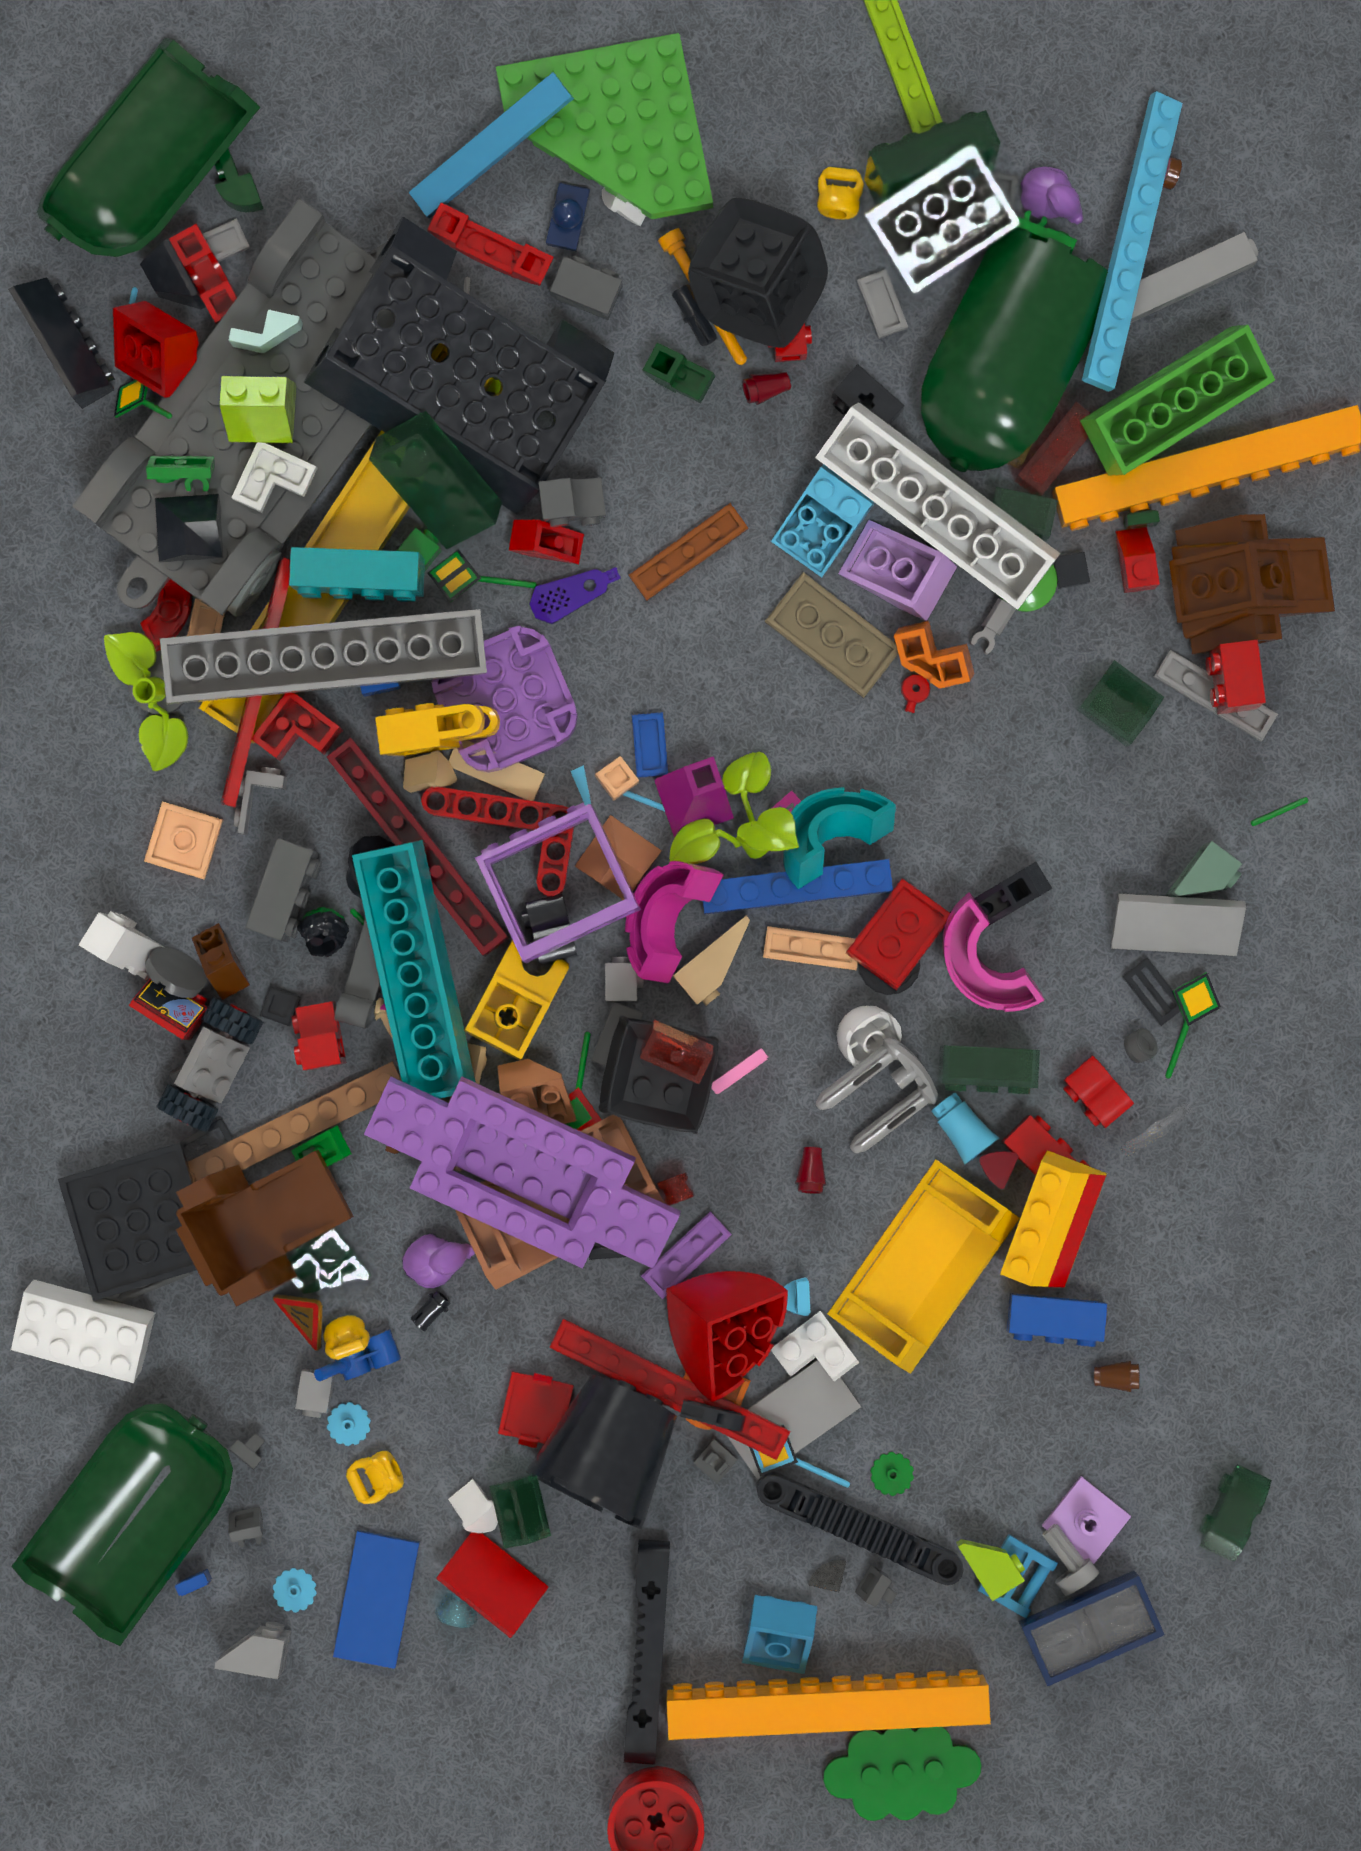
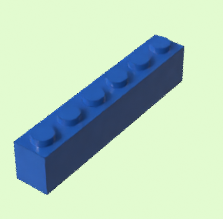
[703,859,893,915]

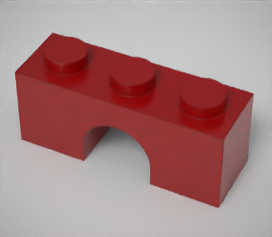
[169,224,238,325]

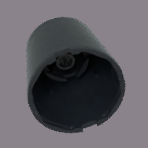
[526,1374,677,1529]

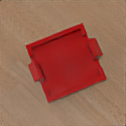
[498,1371,574,1448]

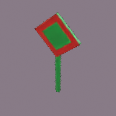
[565,1031,602,1131]

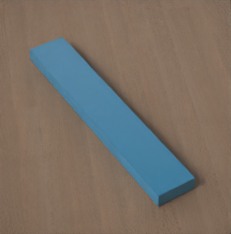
[409,72,574,218]

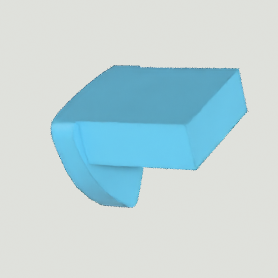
[784,1277,810,1316]

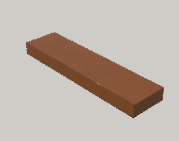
[628,503,749,601]

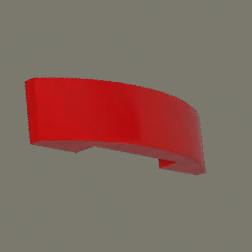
[427,203,554,286]

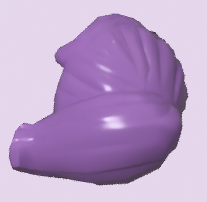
[1020,166,1083,224]
[402,1234,475,1288]

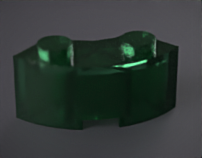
[1199,1464,1272,1562]

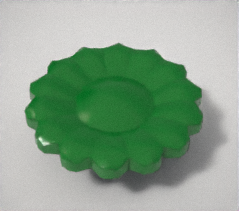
[870,1452,914,1496]

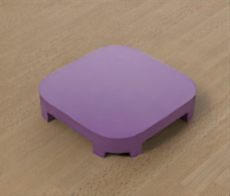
[431,626,578,773]

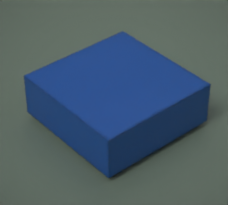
[175,1568,212,1597]

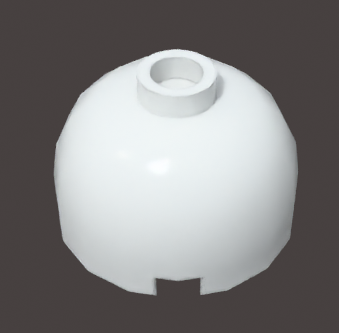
[837,1006,902,1067]

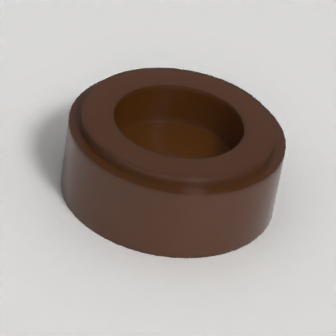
[1163,156,1182,190]

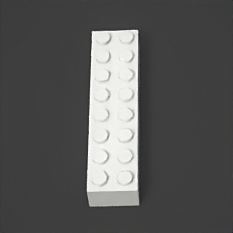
[815,402,1061,610]

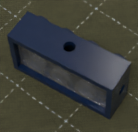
[1018,1570,1165,1686]

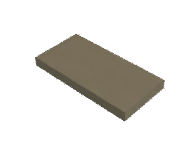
[765,572,898,699]

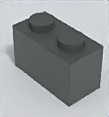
[550,256,622,320]

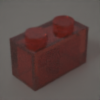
[640,1019,713,1084]

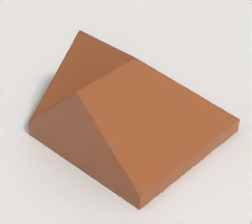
[575,815,662,900]

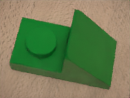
[291,1126,352,1167]

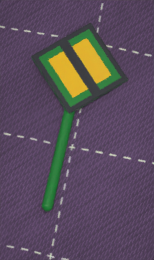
[427,549,537,603]

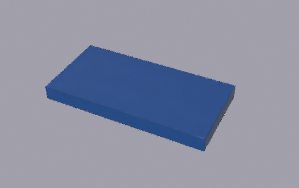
[333,1530,420,1669]

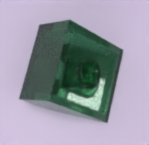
[1077,660,1165,747]

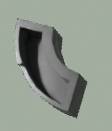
[539,478,606,527]

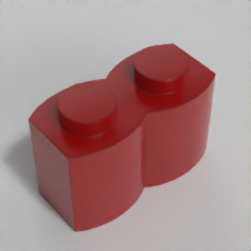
[1063,1055,1134,1128]

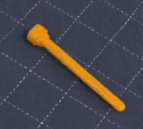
[658,228,747,365]

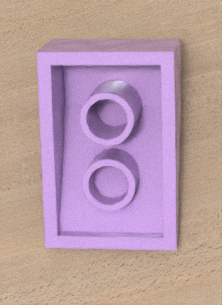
[838,520,957,621]

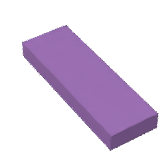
[641,1211,732,1299]

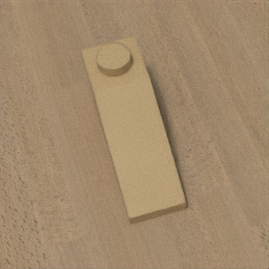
[673,916,750,1006]

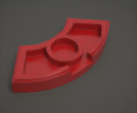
[140,579,192,652]

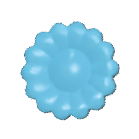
[327,1402,371,1446]
[273,1568,317,1612]

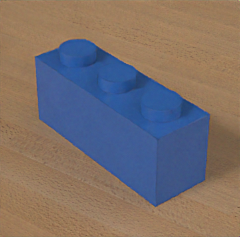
[1006,1293,1107,1347]

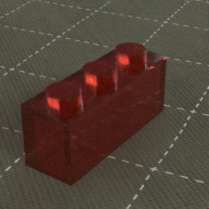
[1015,402,1091,500]

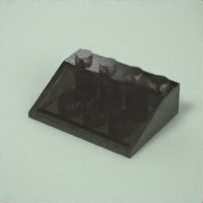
[864,143,1021,293]

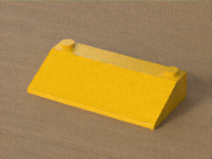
[827,1160,1020,1374]

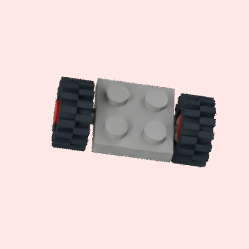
[156,996,264,1132]

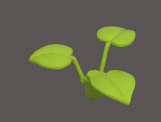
[104,632,188,771]
[669,752,799,864]

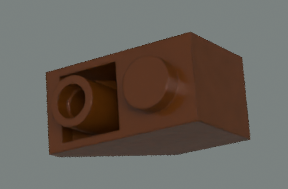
[192,923,250,1000]

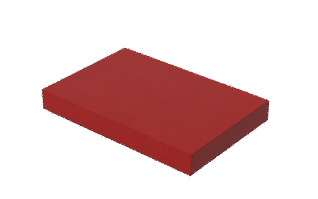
[846,878,950,991]
[436,1532,549,1638]

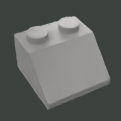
[214,1622,291,1679]

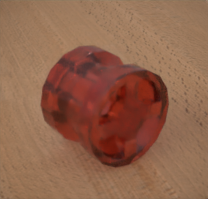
[657,1172,695,1206]

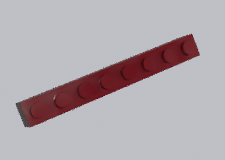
[326,738,510,957]

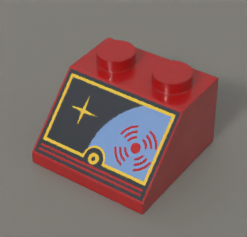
[129,978,208,1040]

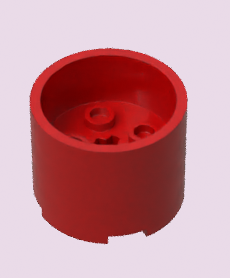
[607,1766,704,1851]

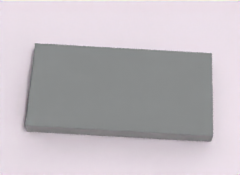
[1111,894,1246,956]
[727,1360,861,1480]

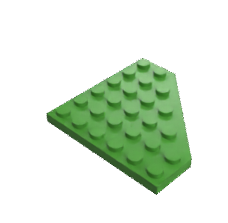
[496,33,713,219]

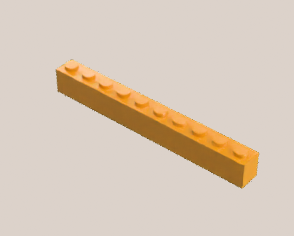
[1052,405,1361,531]

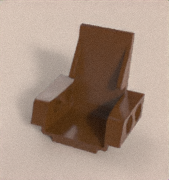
[1169,514,1335,654]
[176,1150,354,1307]

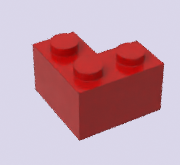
[252,693,343,761]
[292,1001,347,1070]

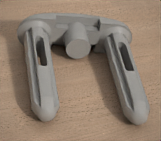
[816,1038,938,1153]

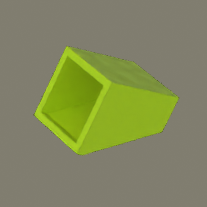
[220,376,296,443]

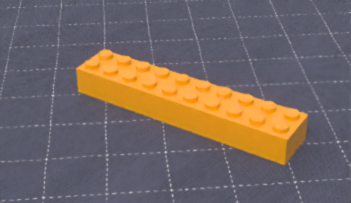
[667,1669,991,1740]

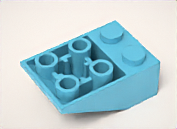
[771,464,875,578]

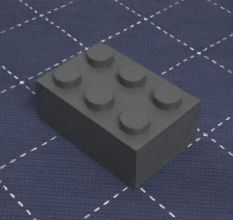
[245,838,322,943]

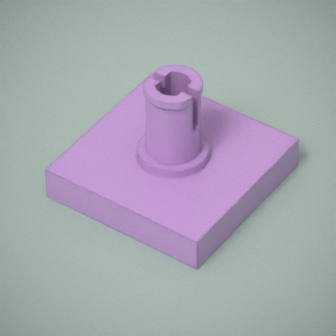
[1042,1476,1131,1564]

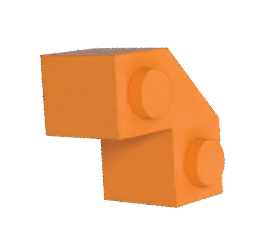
[894,621,975,688]

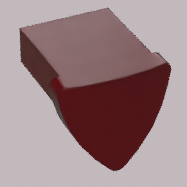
[979,1151,1018,1189]

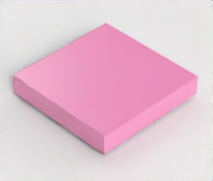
[711,1048,768,1094]

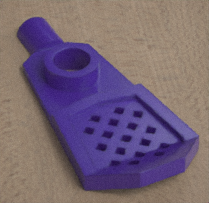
[529,567,621,624]

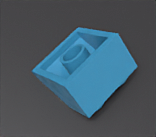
[742,1595,817,1674]

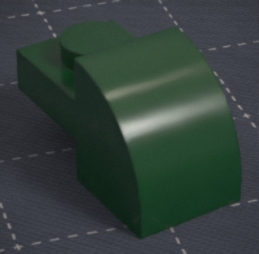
[215,148,264,212]
[642,343,715,403]

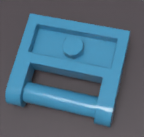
[977,1534,1058,1618]

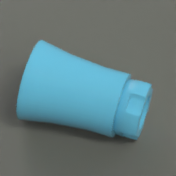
[931,1092,999,1165]

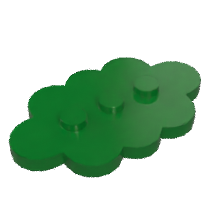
[823,1727,981,1821]

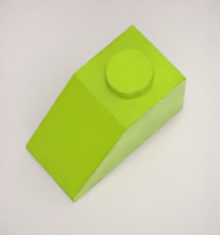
[956,1539,1025,1601]

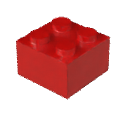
[1206,640,1266,715]

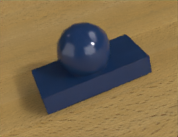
[546,183,590,252]

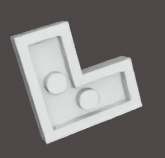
[231,442,317,513]
[771,1311,859,1382]

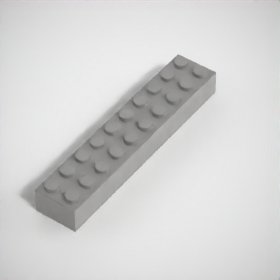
[160,609,487,705]

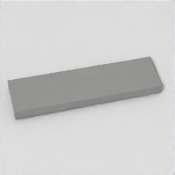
[1154,650,1278,741]

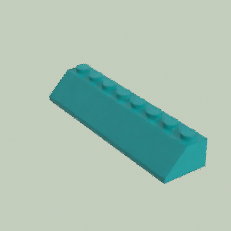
[352,840,476,1099]

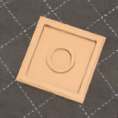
[144,801,223,880]

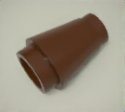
[1094,1361,1140,1392]

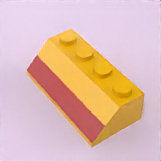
[1000,1150,1107,1288]

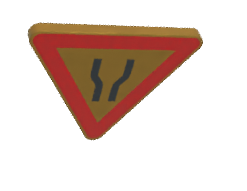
[273,1294,323,1351]

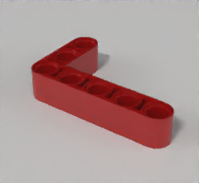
[421,787,575,897]

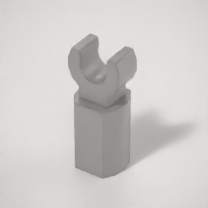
[970,598,1016,655]

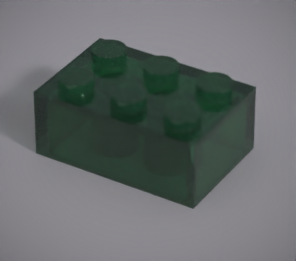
[938,1045,1040,1094]

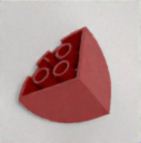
[666,1271,788,1402]

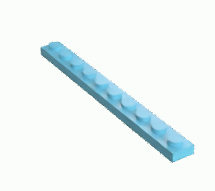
[1082,91,1183,392]

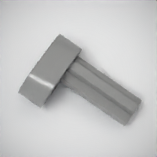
[1042,1524,1099,1596]

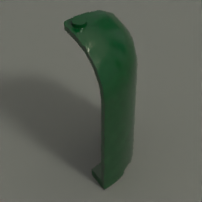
[37,38,261,257]
[921,228,1108,472]
[11,1403,233,1646]

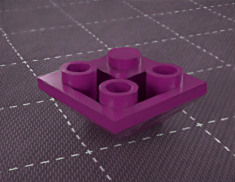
[654,756,734,838]

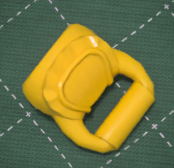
[817,167,864,220]
[323,1315,370,1360]
[346,1451,404,1504]

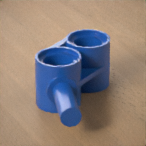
[314,1329,401,1381]

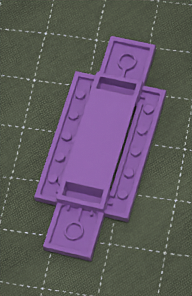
[364,1076,681,1269]

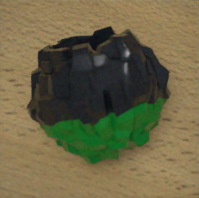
[297,907,349,957]

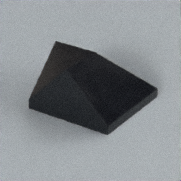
[140,239,206,310]
[155,494,223,562]

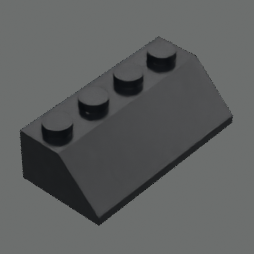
[8,277,115,409]

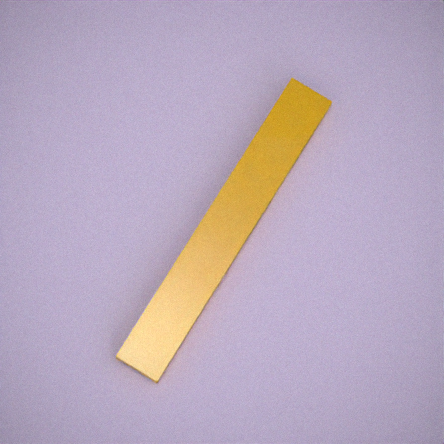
[199,343,494,744]

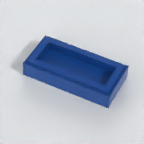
[632,712,668,778]

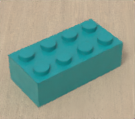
[289,547,425,602]

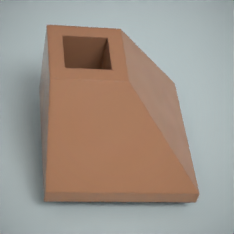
[497,1059,576,1124]

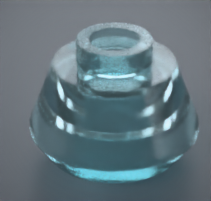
[435,1592,478,1628]

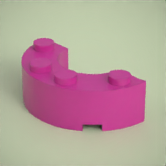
[625,861,723,983]
[943,892,1044,1012]

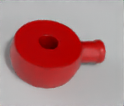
[901,674,931,713]

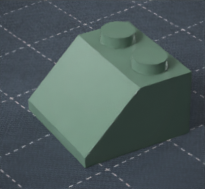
[1166,841,1242,897]

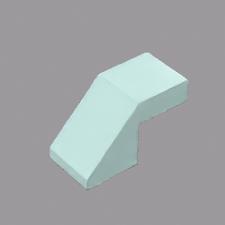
[229,310,303,353]

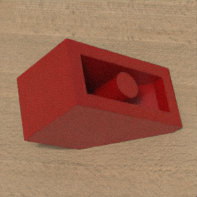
[509,520,584,565]
[1115,527,1160,593]

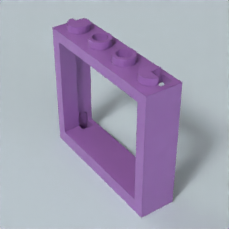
[475,802,641,963]

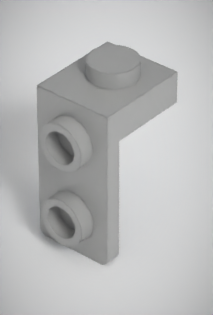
[234,767,287,835]

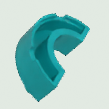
[783,787,896,889]

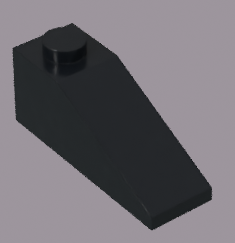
[950,862,1052,927]

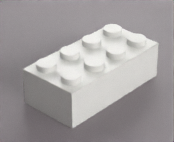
[11,1280,155,1383]

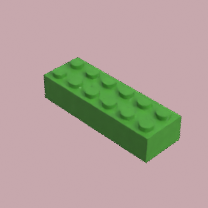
[1080,324,1275,476]

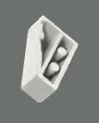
[79,911,164,980]

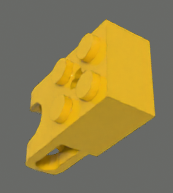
[375,703,500,756]
[464,939,569,1060]

